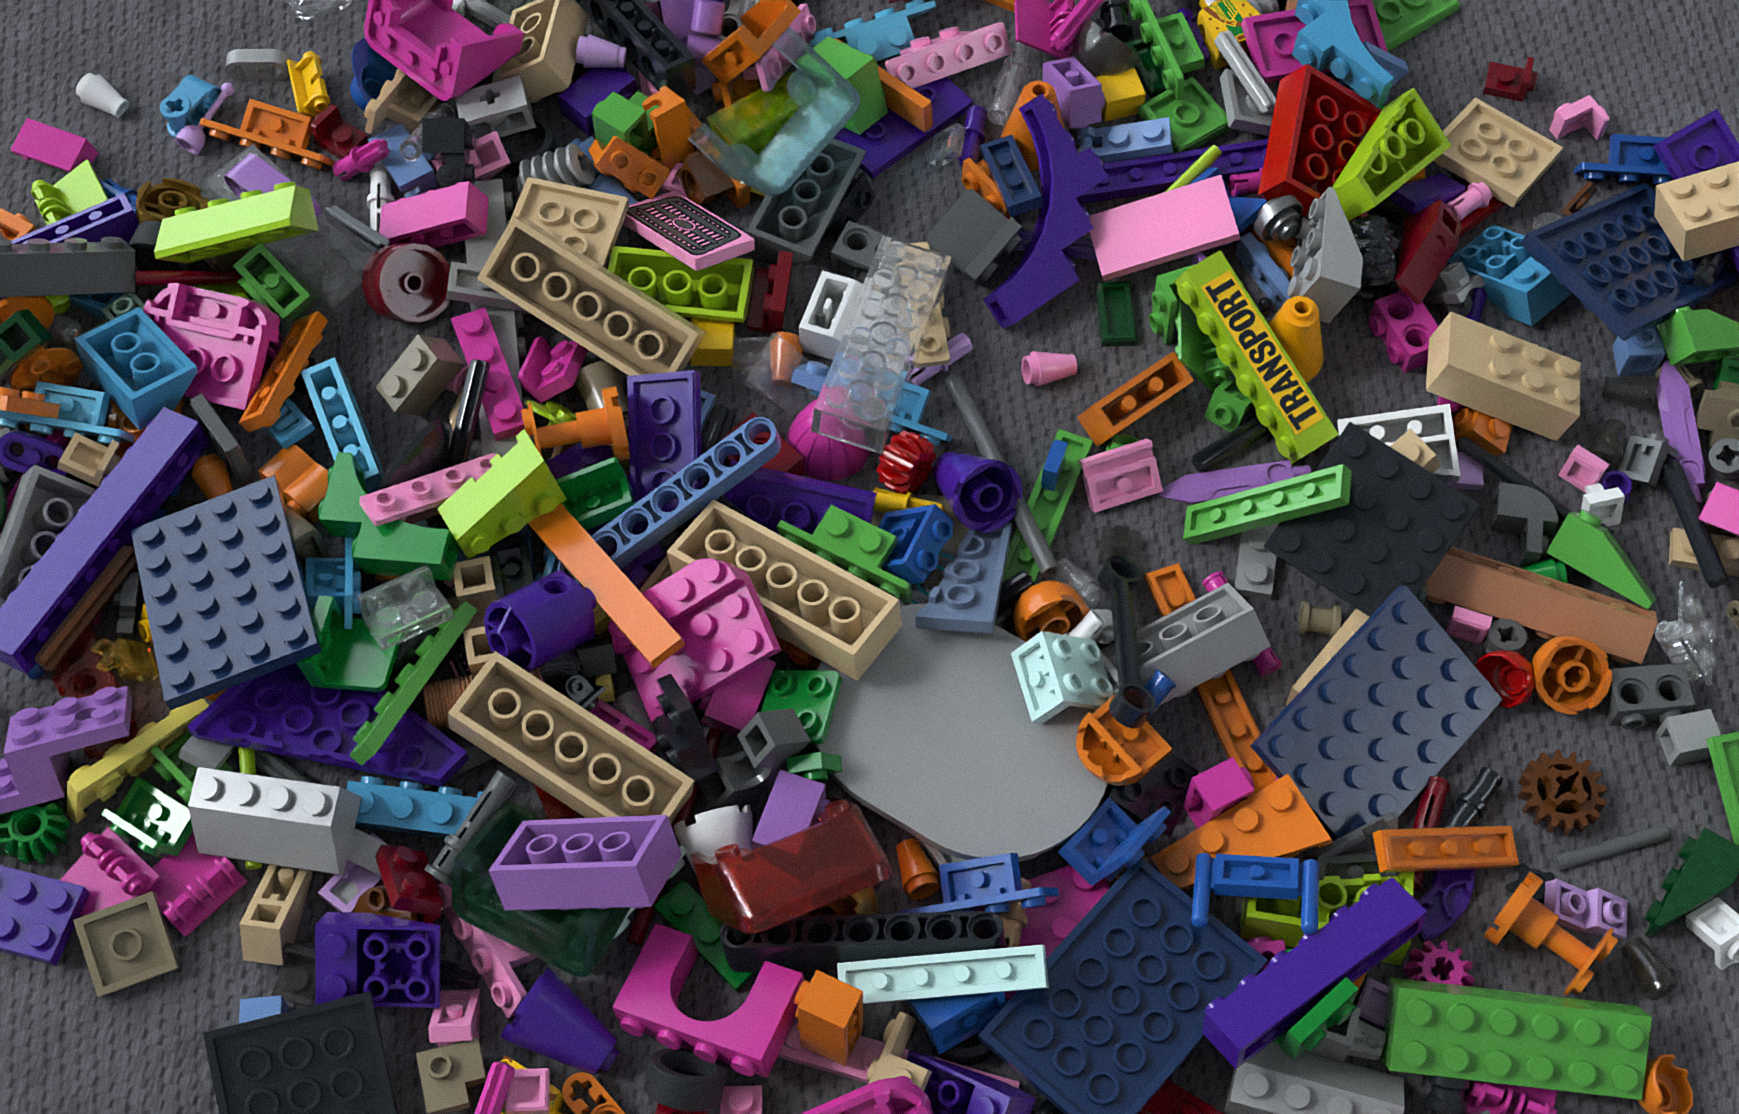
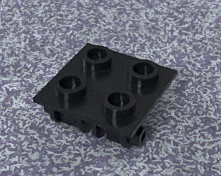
[1107,753,1199,837]

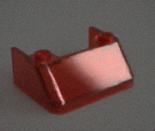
[690,797,892,933]

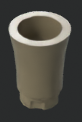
[573,360,629,439]

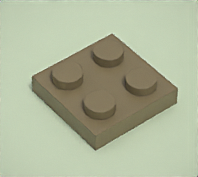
[73,891,180,998]

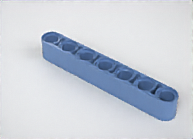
[558,417,781,588]

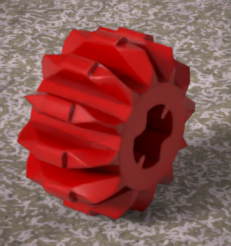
[876,430,936,494]

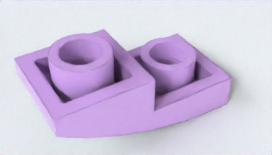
[1544,879,1628,939]

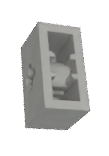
[455,75,536,139]

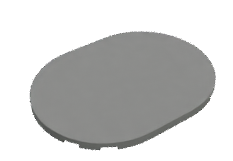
[814,604,1108,862]

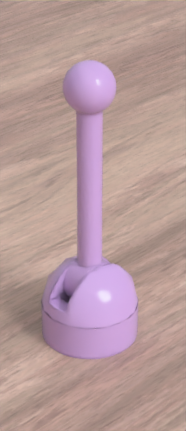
[174,82,235,155]

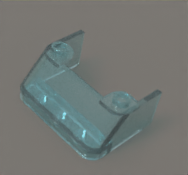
[688,26,860,196]

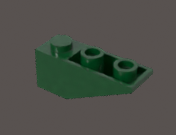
[1644,827,1739,938]

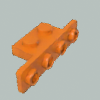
[199,99,335,170]

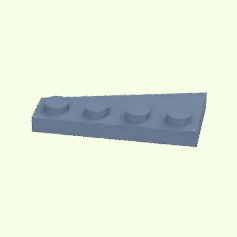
[915,523,1012,634]

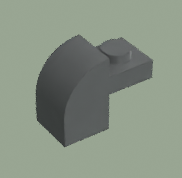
[1490,482,1558,568]

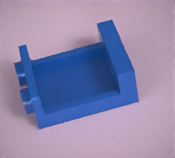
[905,939,1007,1055]

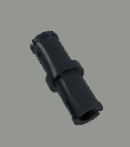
[1441,767,1503,828]

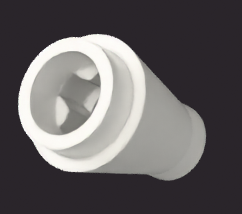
[76,73,129,118]

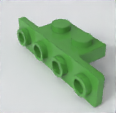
[1129,0,1205,101]
[777,505,913,604]

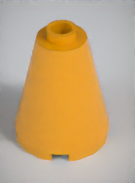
[1268,296,1324,383]

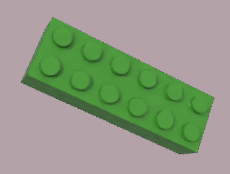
[1380,977,1652,1100]

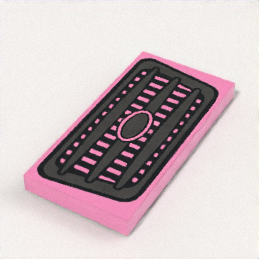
[623,190,755,271]

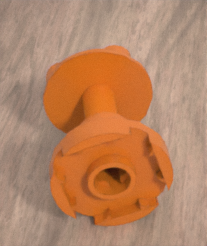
[0,296,83,398]
[521,386,630,461]
[1483,871,1618,996]

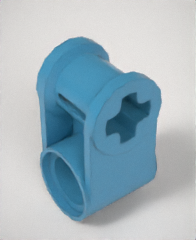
[159,75,222,138]

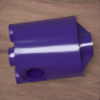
[484,570,597,673]

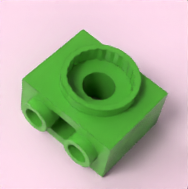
[233,242,313,325]

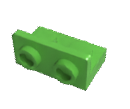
[1149,264,1196,344]

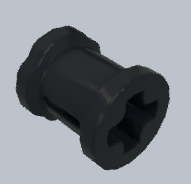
[1099,0,1133,43]

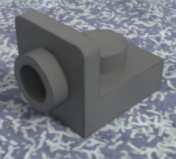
[1618,433,1679,487]

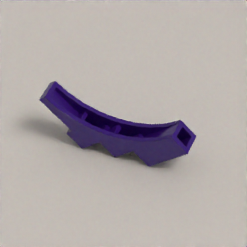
[983,94,1108,328]

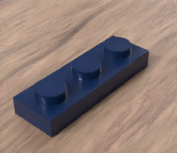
[980,134,1044,217]

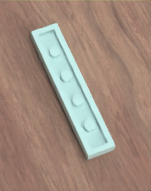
[837,945,1049,1004]

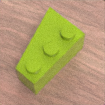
[437,429,567,559]

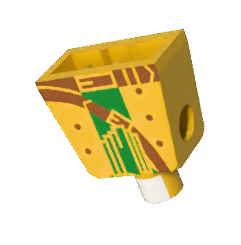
[1197,0,1261,70]

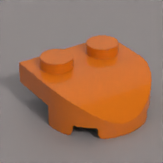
[1076,694,1172,786]

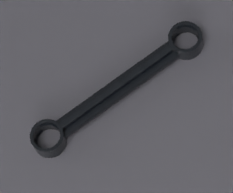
[1097,555,1156,728]

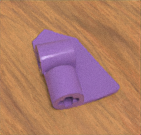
[660,0,725,95]

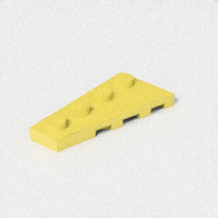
[67,698,209,824]

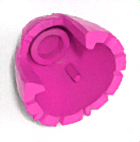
[786,396,870,481]

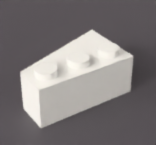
[1337,404,1461,482]

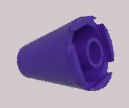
[932,452,1023,533]
[501,967,620,1075]

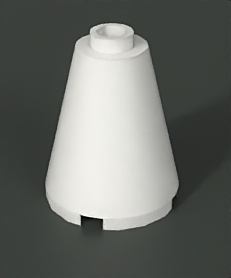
[674,805,755,920]

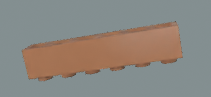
[1420,547,1658,664]

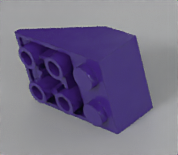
[315,912,441,1008]
[906,1050,1036,1114]

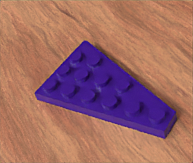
[187,662,469,787]

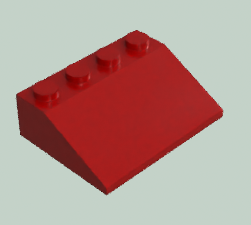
[1258,64,1382,222]

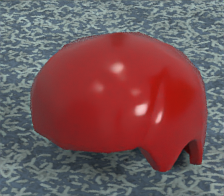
[1475,649,1535,708]

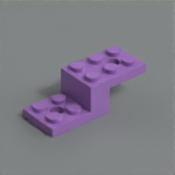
[0,686,133,814]

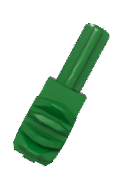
[0,801,70,865]

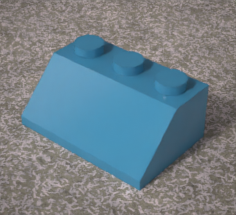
[75,307,198,430]

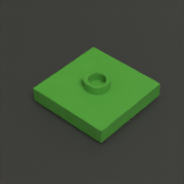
[1138,76,1232,153]

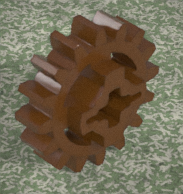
[1517,749,1607,836]

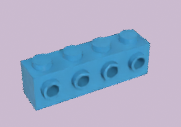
[346,776,512,847]

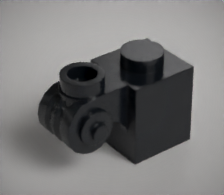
[422,118,476,188]

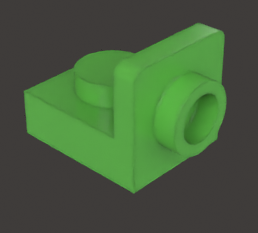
[1204,373,1254,432]

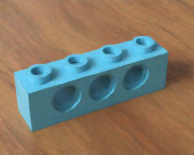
[301,357,385,494]

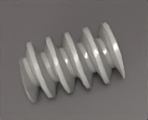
[517,143,595,194]

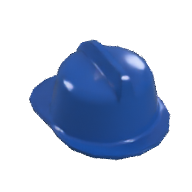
[350,39,398,111]

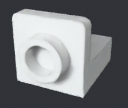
[1686,897,1739,970]

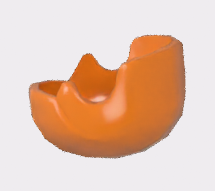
[1637,1053,1693,1114]

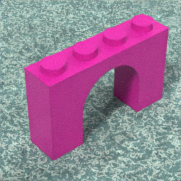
[612,923,804,1078]

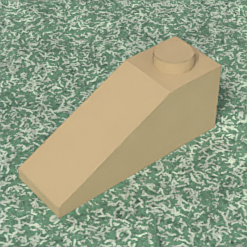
[239,864,313,966]

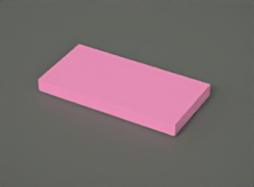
[1090,175,1240,281]

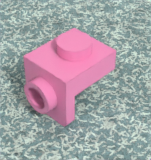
[1549,95,1610,140]

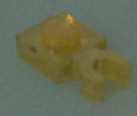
[90,638,159,683]

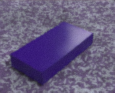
[1389,173,1466,214]

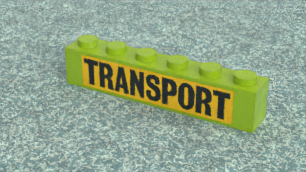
[1174,250,1339,464]

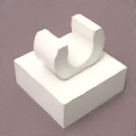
[1581,483,1625,527]

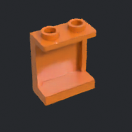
[701,0,801,85]

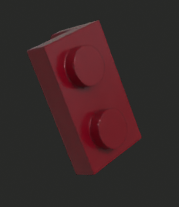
[375,844,444,924]

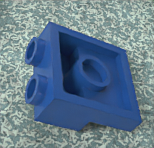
[878,504,954,584]

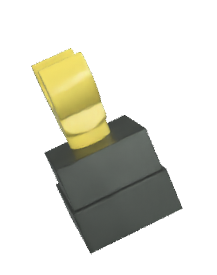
[578,633,618,702]

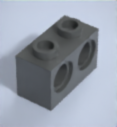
[831,221,908,295]
[1603,663,1695,729]

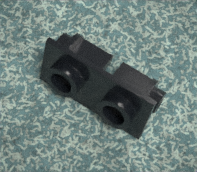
[824,173,876,242]
[547,673,606,711]

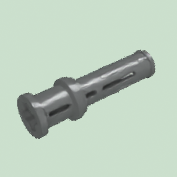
[424,770,518,889]

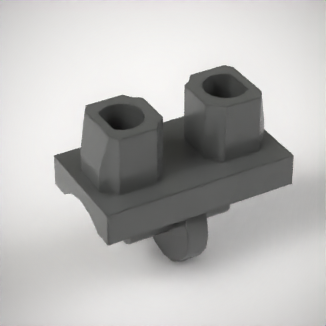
[1422,262,1485,317]

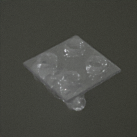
[1655,580,1717,686]

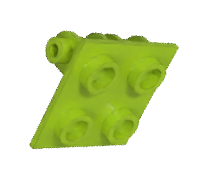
[31,159,108,225]

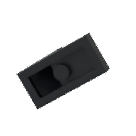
[489,535,535,600]

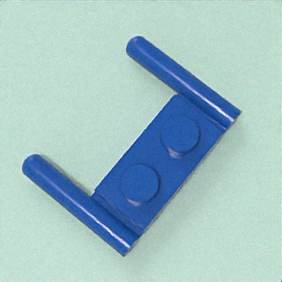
[1191,853,1319,935]

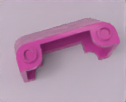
[364,0,524,101]

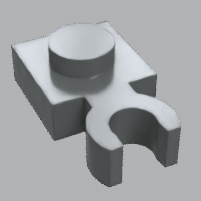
[113,572,141,644]

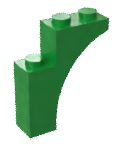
[318,452,460,581]

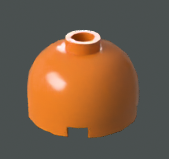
[1013,580,1090,642]
[1531,635,1612,715]

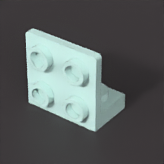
[1011,631,1113,724]

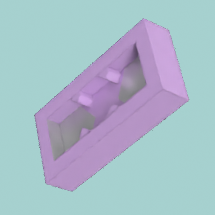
[318,832,387,912]

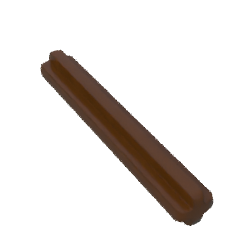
[34,545,137,671]

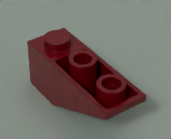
[1395,199,1462,305]

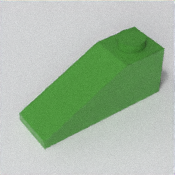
[1657,306,1739,366]
[1546,509,1657,609]

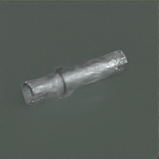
[988,39,1033,125]
[399,103,456,162]

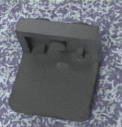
[926,189,1023,285]

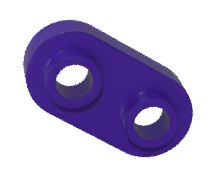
[0,430,69,477]

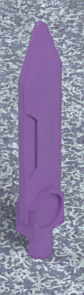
[1656,361,1706,506]
[1158,460,1312,504]

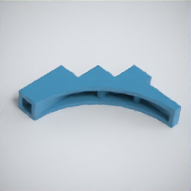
[1292,0,1394,108]

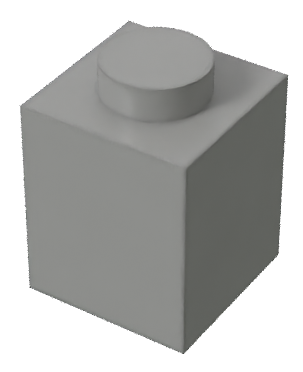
[1656,709,1724,766]

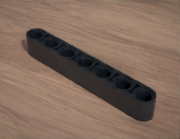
[720,911,1006,972]

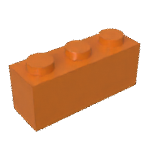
[1077,351,1194,447]
[794,970,863,1067]

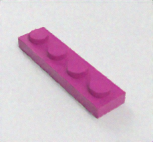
[451,307,524,441]

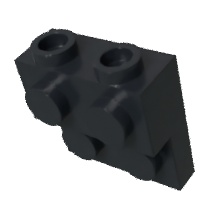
[655,673,718,784]

